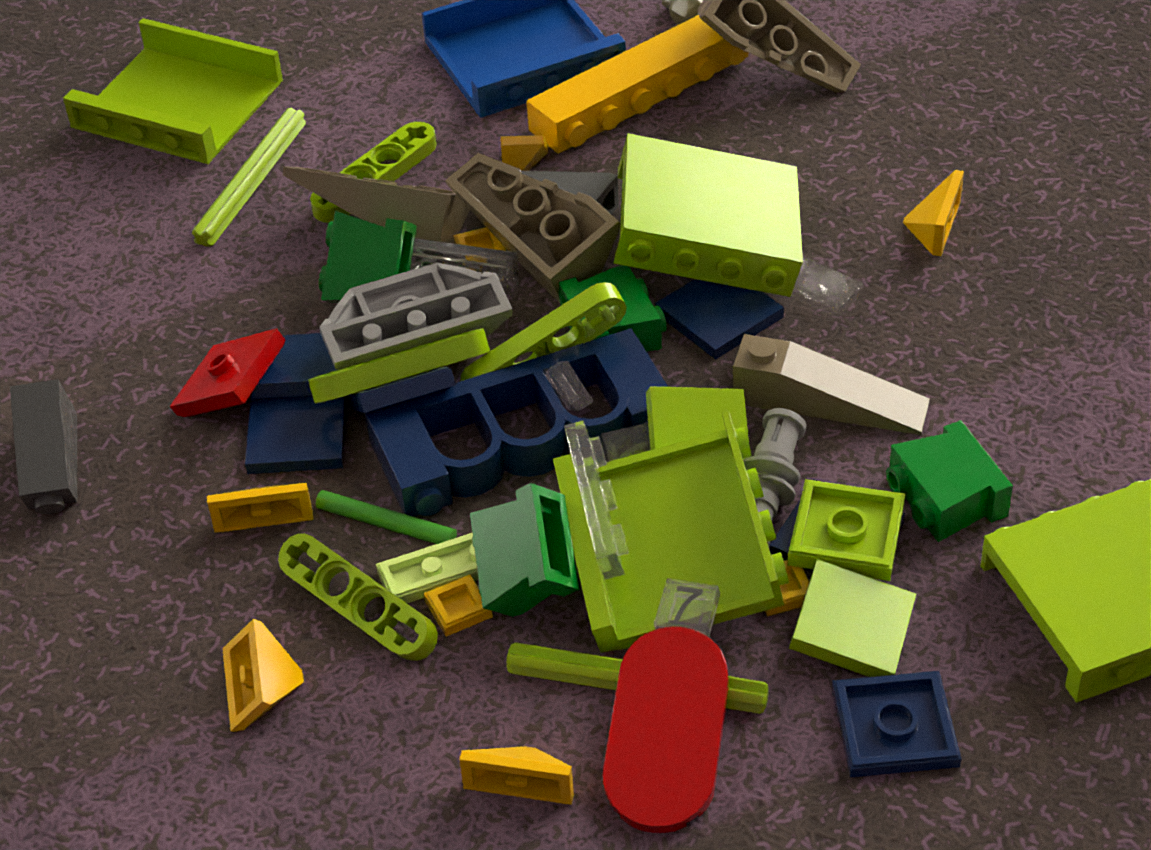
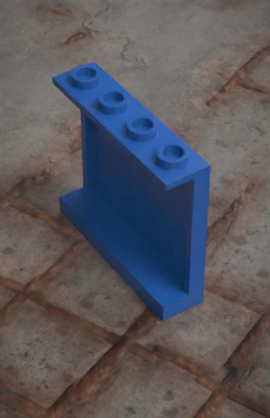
[422,0,626,118]

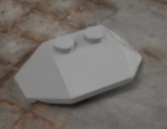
[319,263,512,369]

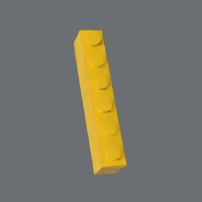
[526,15,749,154]

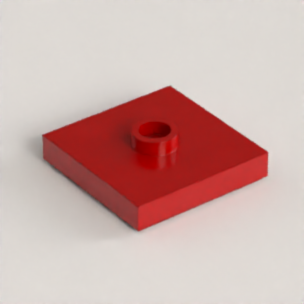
[169,328,286,417]

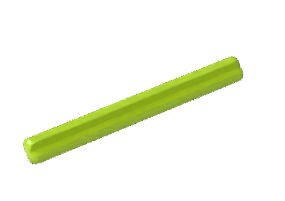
[192,107,306,247]
[506,642,769,714]

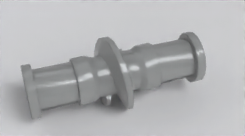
[743,408,807,547]

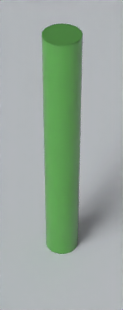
[316,490,457,544]

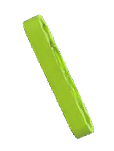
[310,122,437,223]
[460,282,627,381]
[308,328,490,403]
[278,533,438,661]

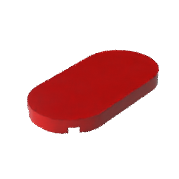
[603,626,729,833]

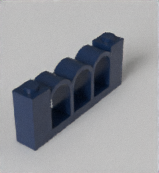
[365,328,668,517]

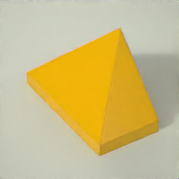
[501,135,548,171]
[903,170,964,256]
[207,483,313,533]
[222,619,304,732]
[459,746,574,805]

